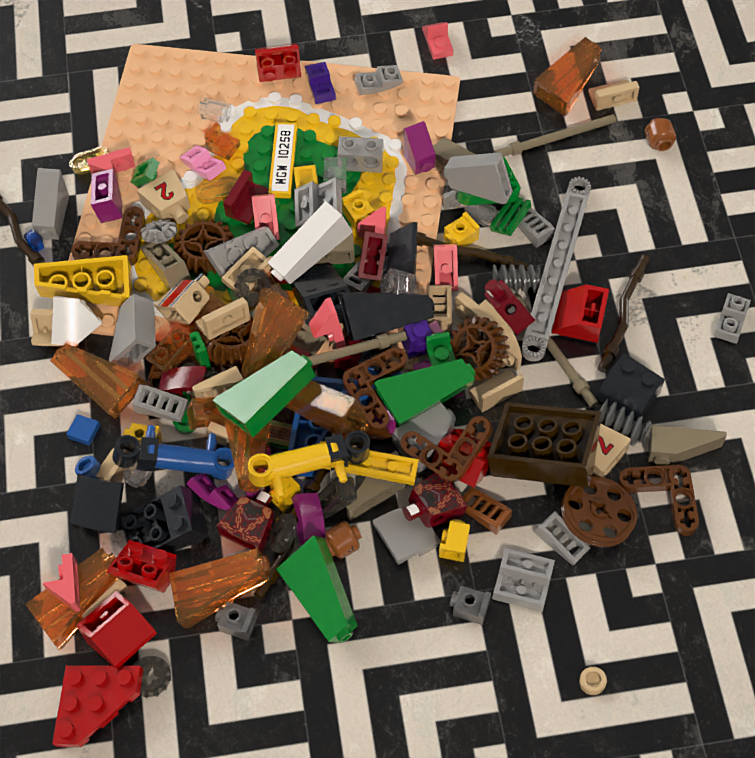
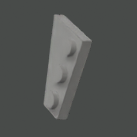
[203,226,279,287]

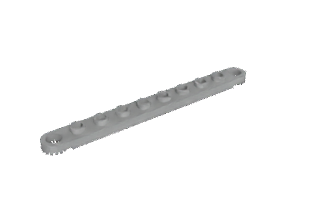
[521,177,591,361]

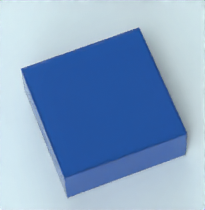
[66,414,100,446]

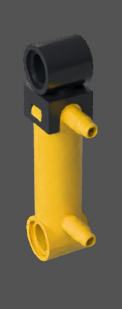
[248,430,370,498]

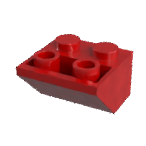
[255,43,301,82]
[552,284,609,343]
[432,429,492,488]
[107,540,177,593]
[76,591,157,669]

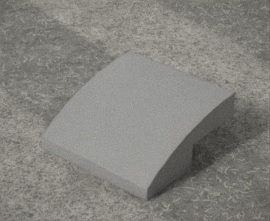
[294,177,343,229]
[373,505,441,565]
[492,548,555,612]

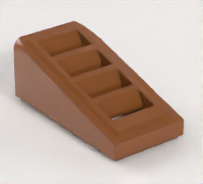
[463,487,512,535]

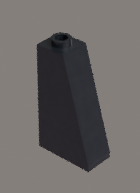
[337,292,435,341]

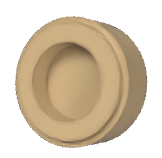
[579,667,607,695]

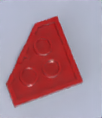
[52,666,144,747]

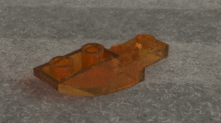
[146,293,226,372]

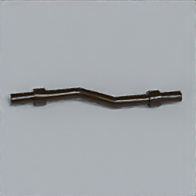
[0,195,45,267]
[399,228,529,271]
[597,255,650,373]
[253,468,328,599]

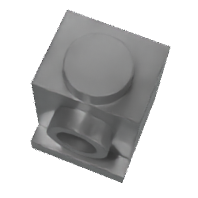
[450,586,491,625]
[215,601,258,641]

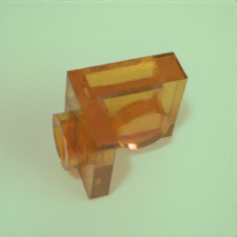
[204,123,240,161]

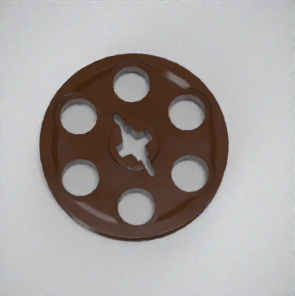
[561,476,637,547]

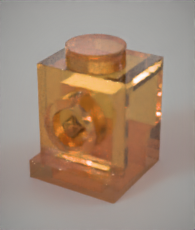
[186,397,225,430]

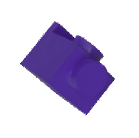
[401,320,432,359]

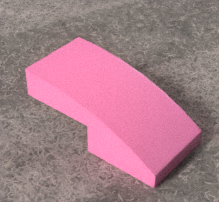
[180,145,226,181]

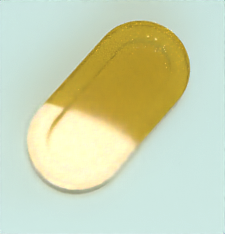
[69,146,110,175]
[195,176,237,204]

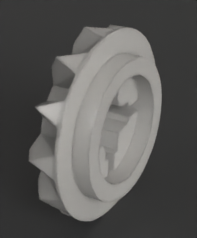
[141,219,177,243]

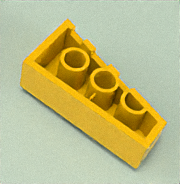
[34,255,133,307]

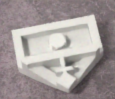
[51,296,103,346]

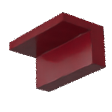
[223,170,269,225]

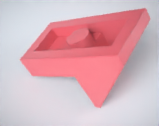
[422,22,453,60]
[87,147,135,183]
[252,194,279,240]
[357,207,386,238]
[433,244,458,291]
[309,297,346,349]
[43,553,81,612]

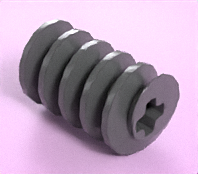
[492,264,540,294]
[600,399,652,446]

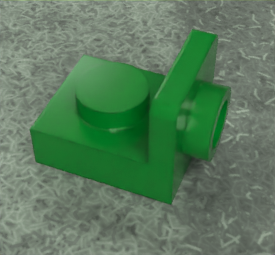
[130,158,160,188]
[426,332,456,366]

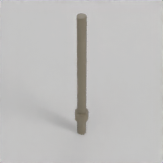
[494,114,616,157]
[518,296,599,408]
[308,331,407,366]

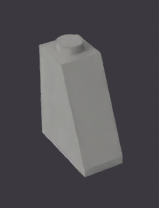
[444,152,513,204]
[32,168,69,240]
[109,294,156,370]
[392,403,456,479]

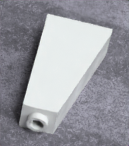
[268,201,353,284]

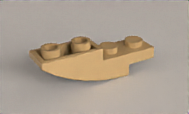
[455,292,522,371]

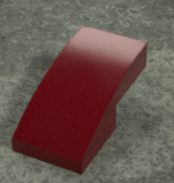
[159,366,208,395]

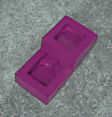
[186,474,239,511]
[292,493,326,546]

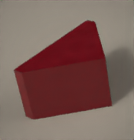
[358,231,388,281]

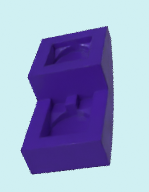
[305,62,336,104]

